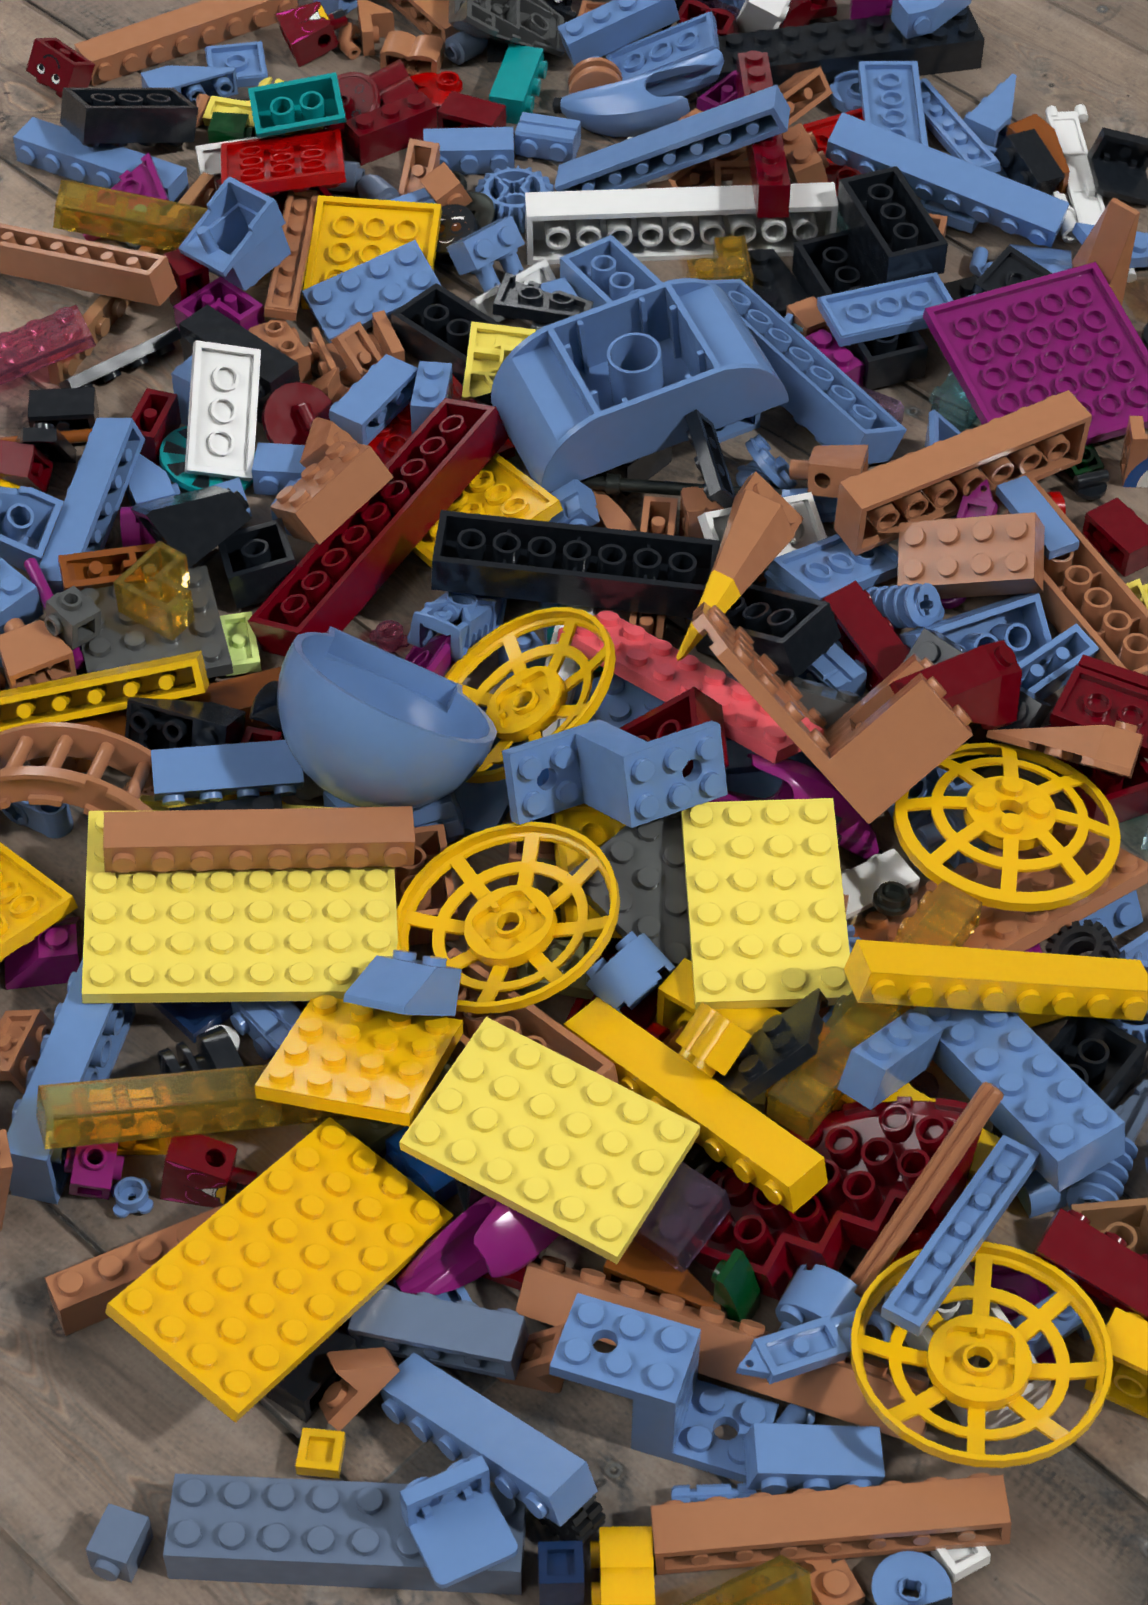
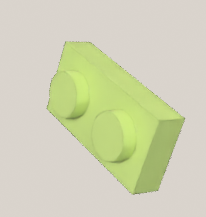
[220,611,261,676]

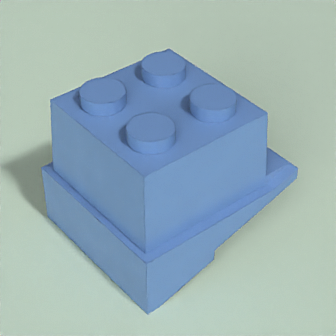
[178,176,291,291]

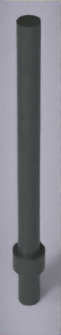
[580,474,782,496]

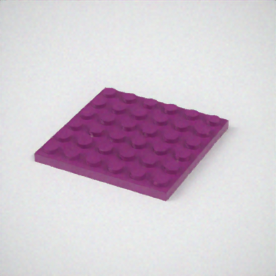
[922,262,1148,446]

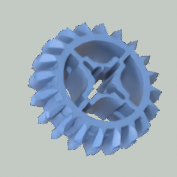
[475,165,555,234]

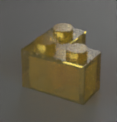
[686,236,753,290]
[113,541,195,641]

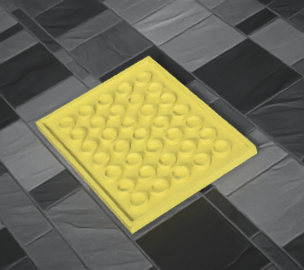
[82,810,398,1004]

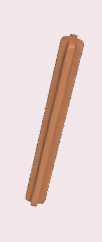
[850,1082,1004,1296]

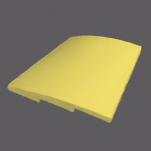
[461,321,536,400]

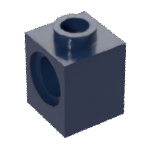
[538,1540,584,1605]

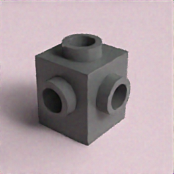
[44,586,101,650]

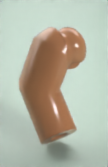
[337,22,360,60]

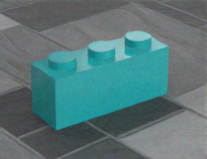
[489,44,548,124]

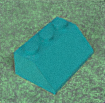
[248,72,346,138]

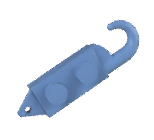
[736,1310,893,1384]

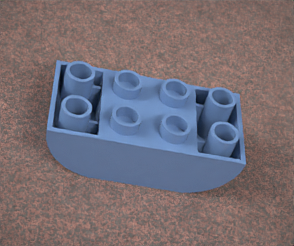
[491,278,789,492]

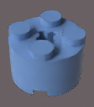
[586,931,676,1013]
[775,1264,861,1331]

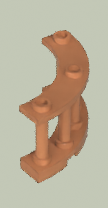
[0,722,153,815]

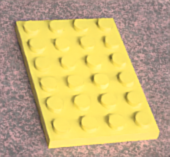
[681,798,855,1010]
[399,1017,700,1264]

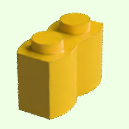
[675,1002,752,1077]
[590,1526,655,1605]

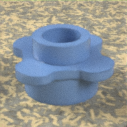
[111,1177,154,1218]

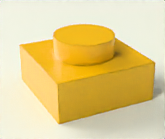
[295,1427,346,1479]

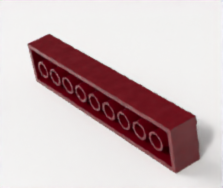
[248,398,509,656]

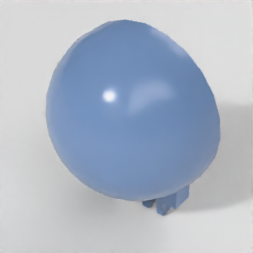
[277,626,497,809]

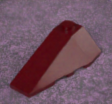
[889,640,1022,730]

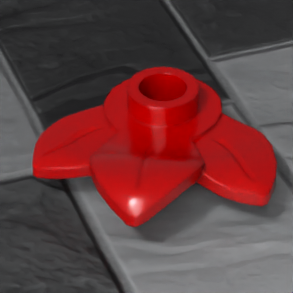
[410,71,463,109]

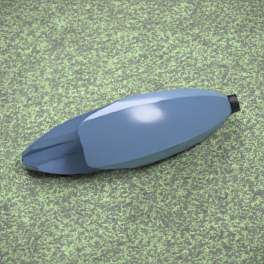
[552,47,724,137]

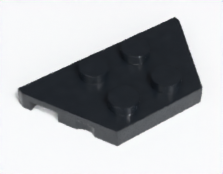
[710,988,829,1101]

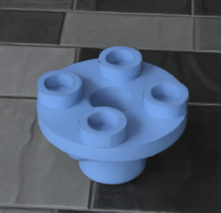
[736,434,798,490]

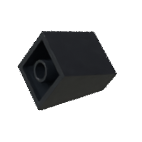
[131,486,252,570]

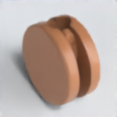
[568,57,622,94]

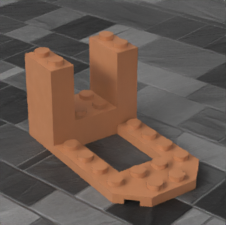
[692,602,973,824]

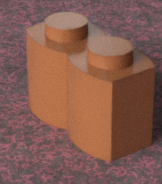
[380,31,445,76]

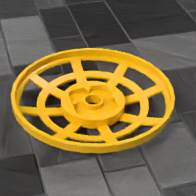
[444,607,616,783]
[893,742,1121,912]
[397,821,620,1014]
[850,1242,1113,1468]

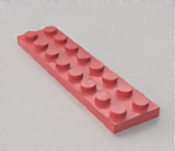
[557,610,824,764]

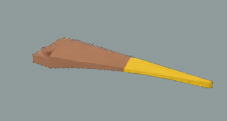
[676,472,804,661]

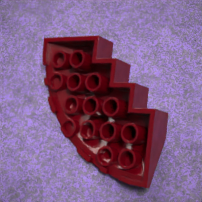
[661,1096,982,1300]

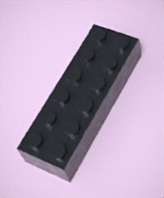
[792,229,928,391]

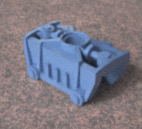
[407,592,507,662]

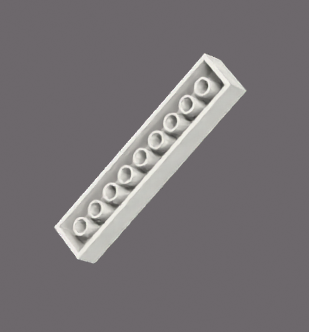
[525,182,838,265]

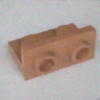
[0,1009,54,1094]

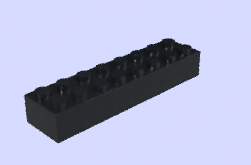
[431,510,720,618]

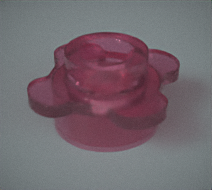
[369,620,410,653]

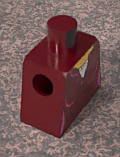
[275,1,349,67]
[160,1126,258,1208]

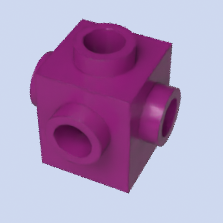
[64,1134,124,1200]

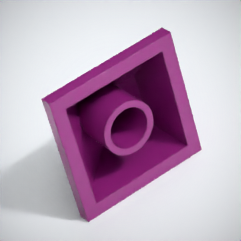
[5,916,82,990]

